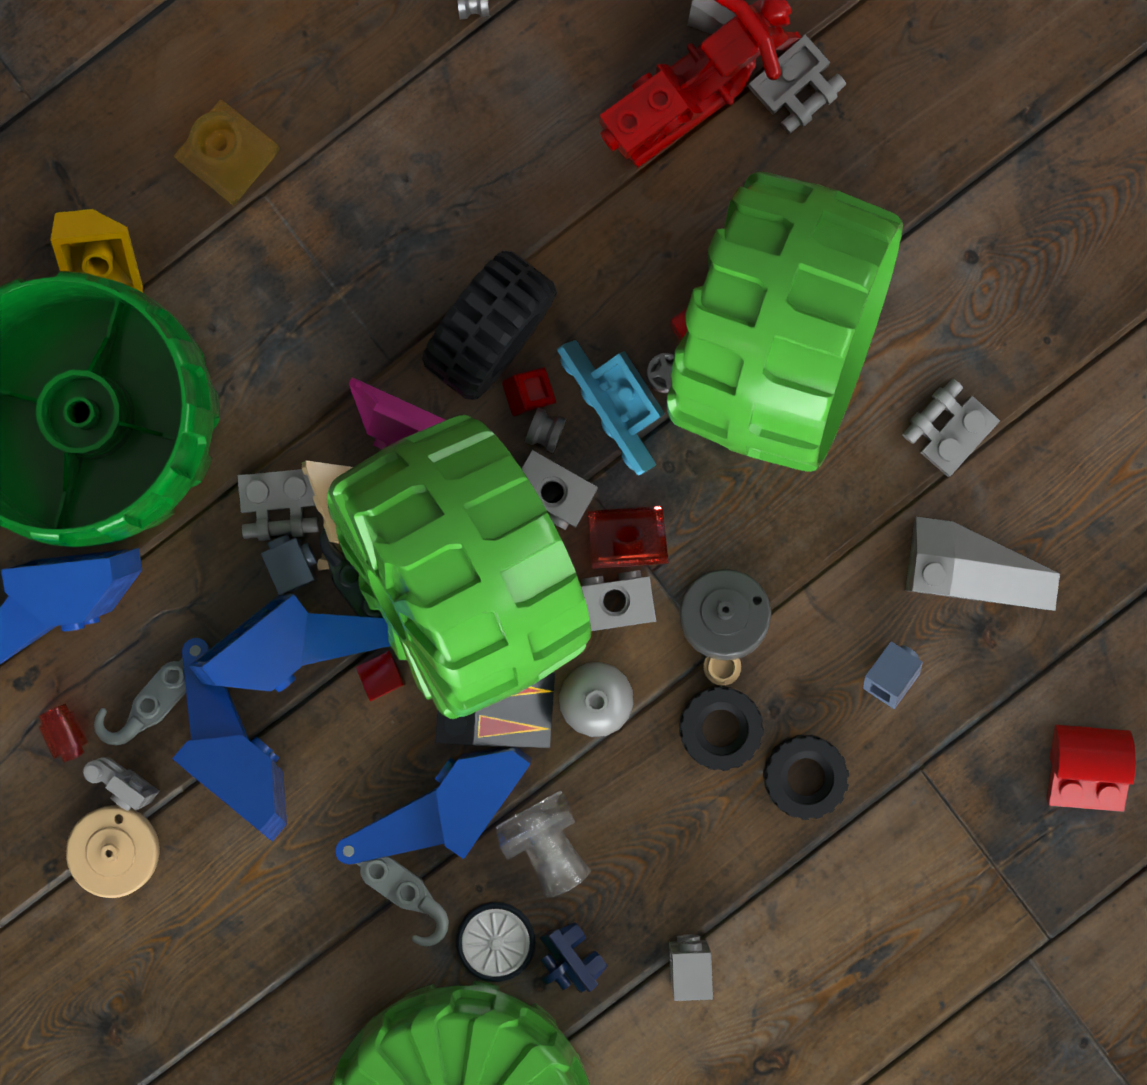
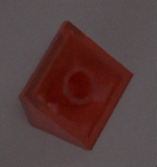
[588,506,669,569]

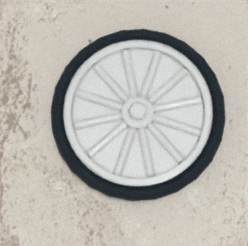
[456,902,536,982]

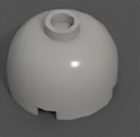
[559,662,634,737]

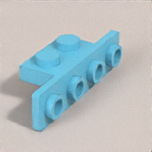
[557,340,665,475]

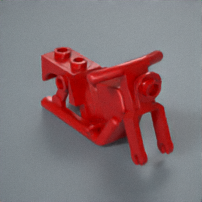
[599,0,802,168]

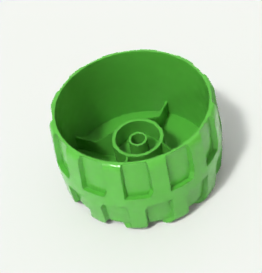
[667,171,903,472]
[327,415,591,719]
[329,981,590,1085]

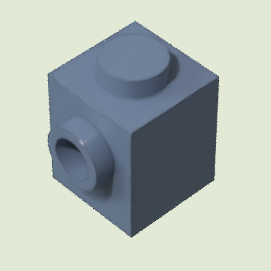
[261,535,318,595]
[863,641,923,710]

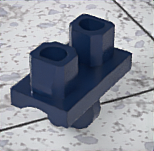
[540,922,607,993]

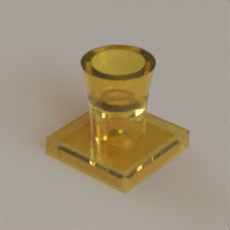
[173,99,281,206]

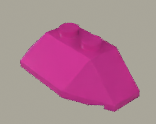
[349,377,445,450]

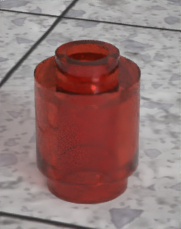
[38,704,89,763]

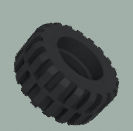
[422,251,557,400]

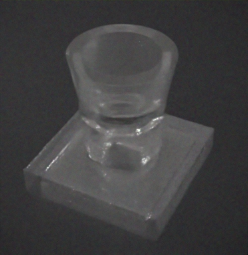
[496,790,591,897]

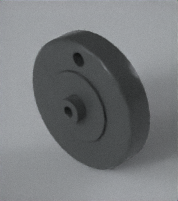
[680,569,771,660]

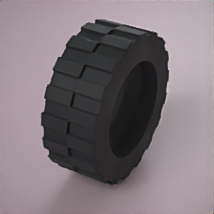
[679,686,764,771]
[763,734,849,820]

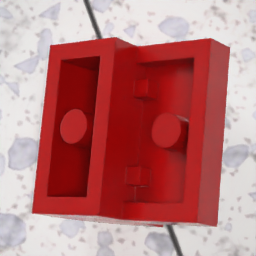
[1046,724,1136,812]

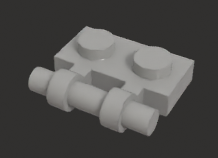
[748,34,846,134]
[902,378,1000,477]
[237,469,319,541]
[83,757,160,810]

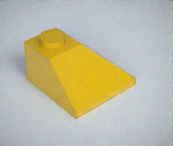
[51,209,143,293]

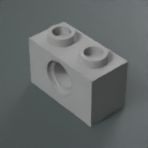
[522,450,598,530]
[581,570,656,631]
[669,934,713,1001]

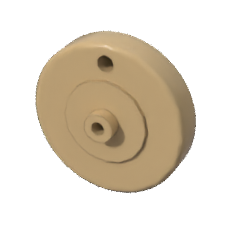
[66,805,160,898]

